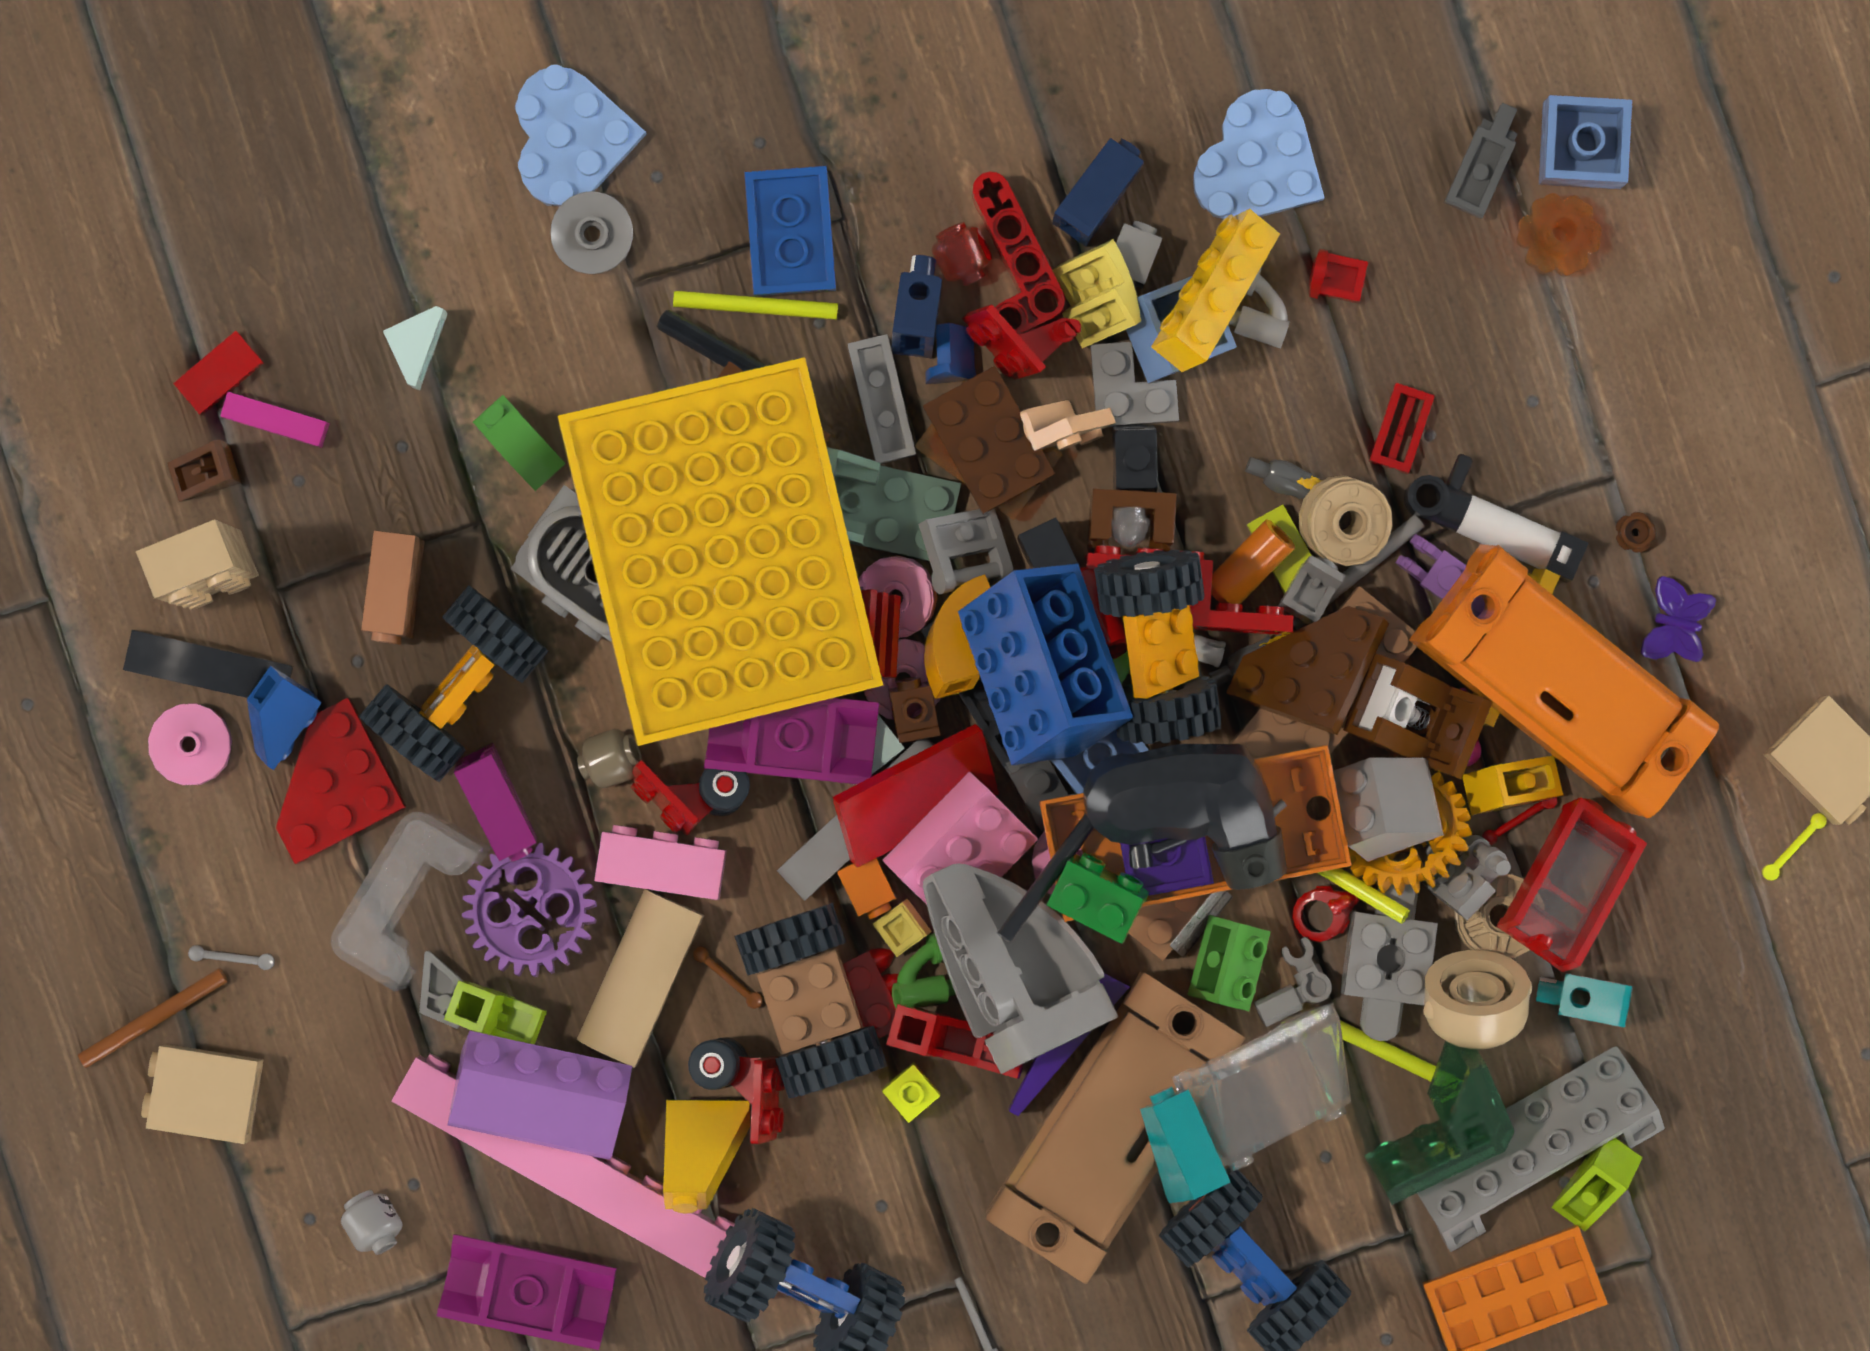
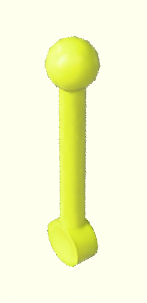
[1762,813,1827,881]

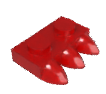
[843,948,899,1039]

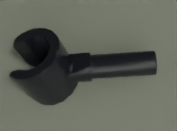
[1129,839,1187,868]

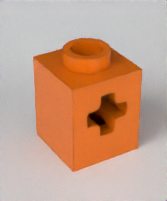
[837,858,896,920]

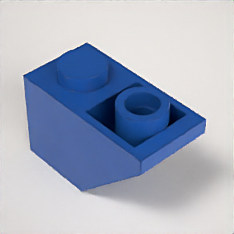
[247,666,322,770]

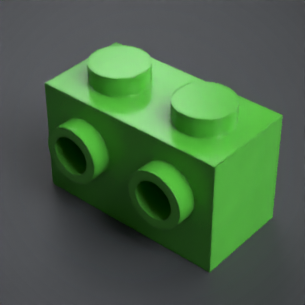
[1187,915,1271,1011]

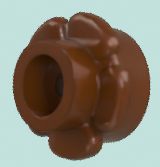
[1616,512,1656,553]

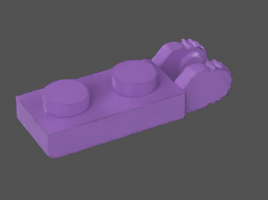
[1395,534,1485,617]

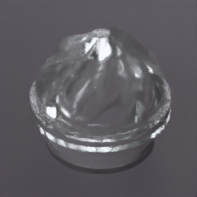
[1111,507,1150,548]

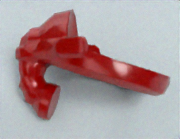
[1293,885,1359,942]

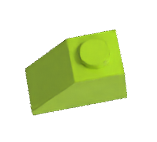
[1551,1138,1643,1232]

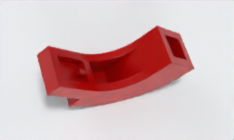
[886,1004,1024,1079]

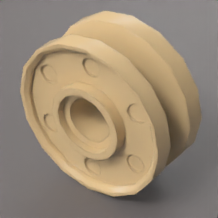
[1299,475,1392,566]
[1454,874,1544,959]

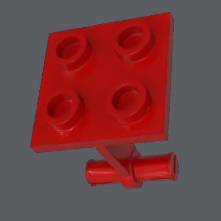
[961,304,1081,380]

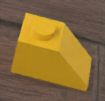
[1462,755,1563,815]

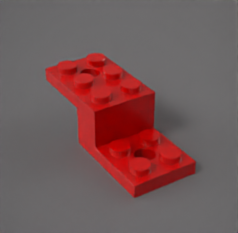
[1084,546,1294,635]

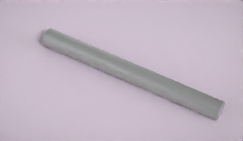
[1293,515,1425,630]

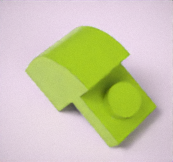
[444,980,547,1045]

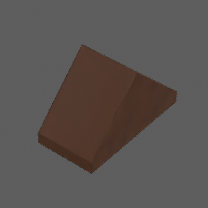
[167,439,241,502]

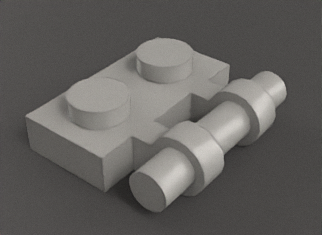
[1422,835,1511,921]

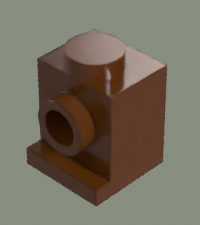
[888,677,940,743]

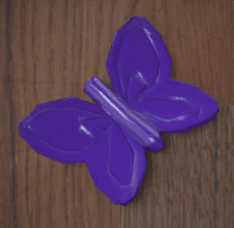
[1640,576,1716,662]

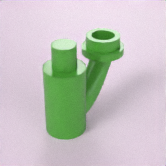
[892,933,956,1008]

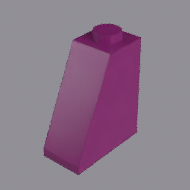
[454,742,537,862]

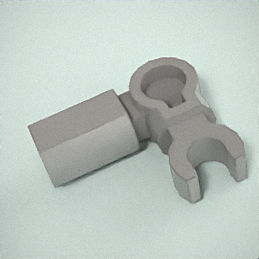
[1254,937,1332,1027]

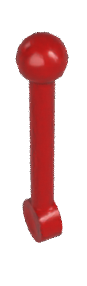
[1482,797,1557,846]

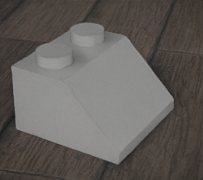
[1333,758,1444,861]

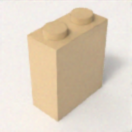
[1763,696,1870,825]
[141,1044,264,1144]

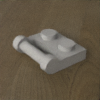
[918,509,1013,594]

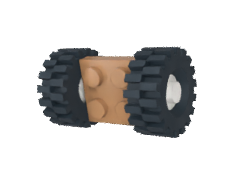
[734,903,887,1098]

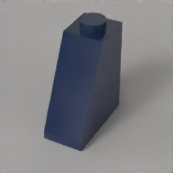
[1052,138,1144,247]

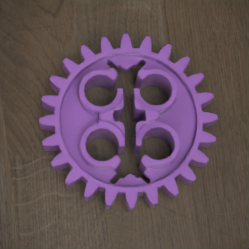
[462,843,597,977]

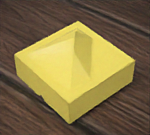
[873,898,932,957]

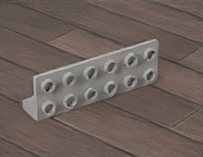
[1404,1047,1665,1252]

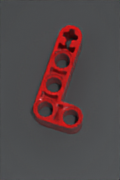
[972,171,1065,335]

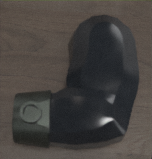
[1083,744,1287,890]

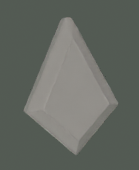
[419,951,463,1029]

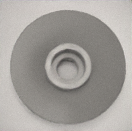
[550,191,633,274]

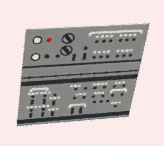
[1170,891,1232,958]

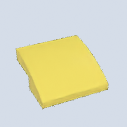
[1052,239,1141,348]

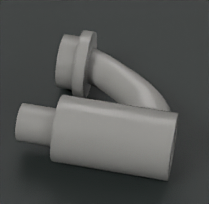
[1229,267,1290,349]

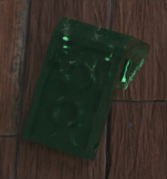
[1364,1041,1515,1205]

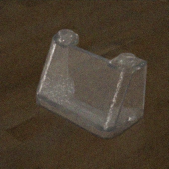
[1171,1003,1351,1171]

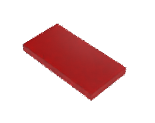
[832,724,999,868]

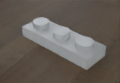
[847,334,916,464]

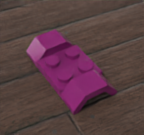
[704,698,879,784]
[436,1234,617,1350]

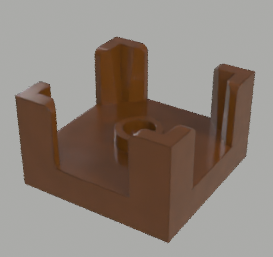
[1087,488,1177,552]

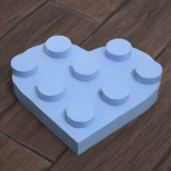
[515,65,647,207]
[1193,89,1324,220]

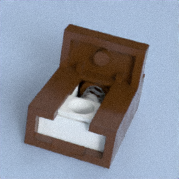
[1343,653,1493,779]

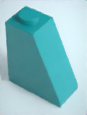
[1140,1086,1230,1204]

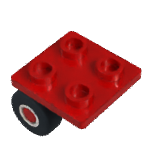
[631,760,750,836]
[688,1038,785,1144]

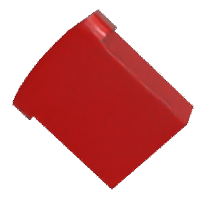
[1309,248,1368,303]

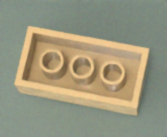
[136,519,259,610]

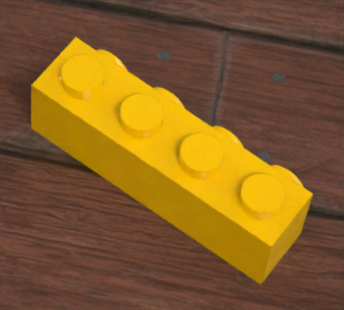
[1151,209,1280,372]

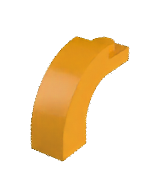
[924,574,995,699]

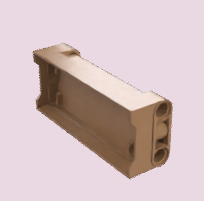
[986,972,1245,1284]

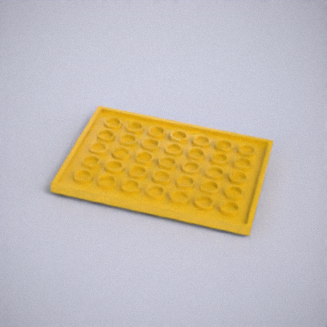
[557,357,883,746]

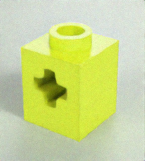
[882,1062,940,1123]

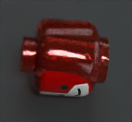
[931,221,992,286]

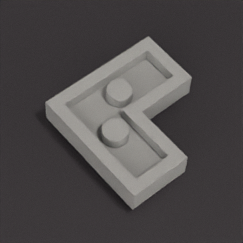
[1090,342,1179,427]

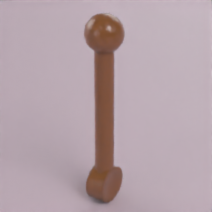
[693,947,762,1009]

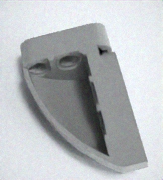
[923,863,1119,1074]

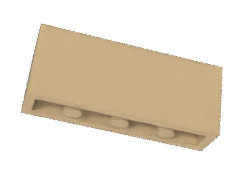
[577,889,704,1068]

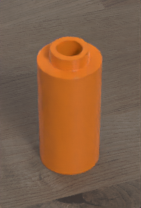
[1211,519,1295,604]

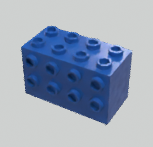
[958,564,1133,766]

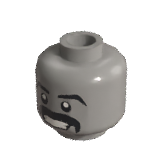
[341,1190,403,1255]

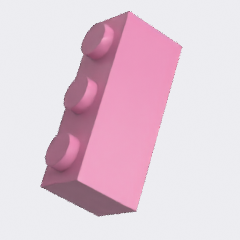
[594,825,727,900]

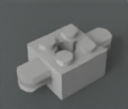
[1340,884,1438,1041]

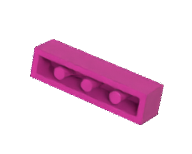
[220,392,329,448]

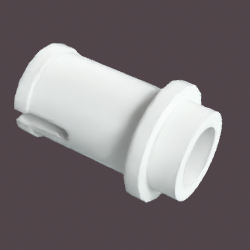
[1194,634,1226,668]

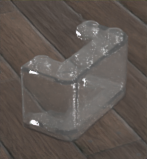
[331,812,492,992]

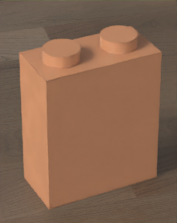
[361,531,425,645]

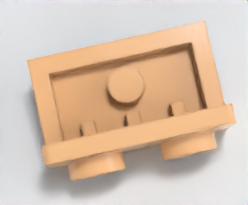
[1020,400,1116,451]

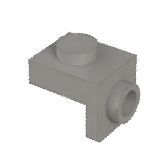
[1278,556,1346,625]

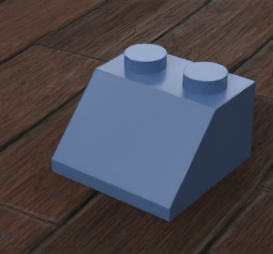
[1126,276,1237,384]

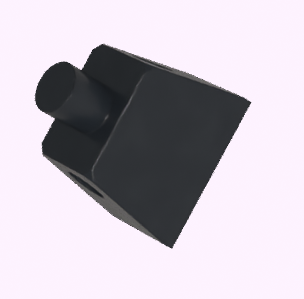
[1112,425,1158,492]

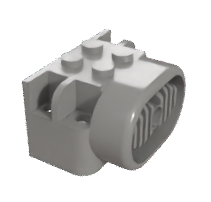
[511,485,612,642]

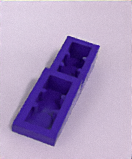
[1008,973,1129,1116]

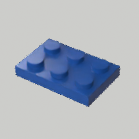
[744,166,836,297]

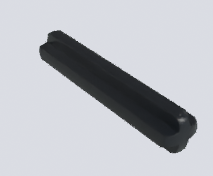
[657,310,767,371]

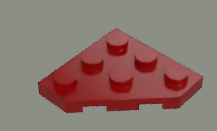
[276,698,406,865]

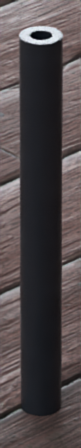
[997,813,1095,943]

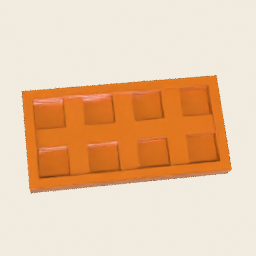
[1422,1225,1608,1351]

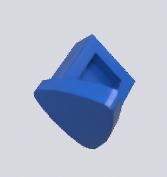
[925,323,976,384]

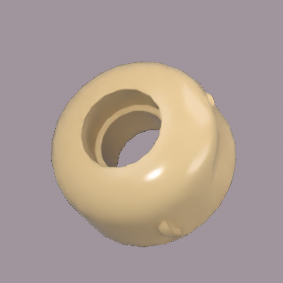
[1424,950,1532,1049]

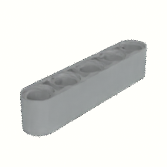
[777,738,935,901]

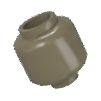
[577,729,642,788]

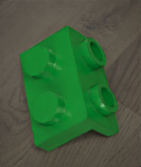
[1047,853,1150,944]

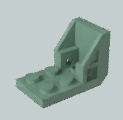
[827,447,961,562]

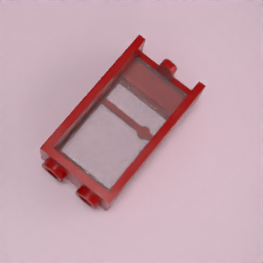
[1496,797,1647,972]

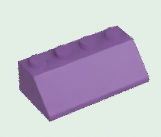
[447,1031,632,1160]

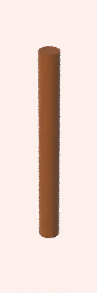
[78,968,228,1068]

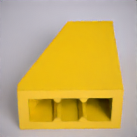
[663,1100,751,1214]

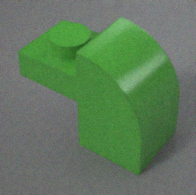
[473,395,566,491]

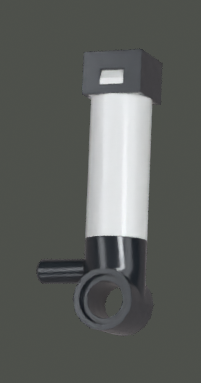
[1404,454,1589,583]

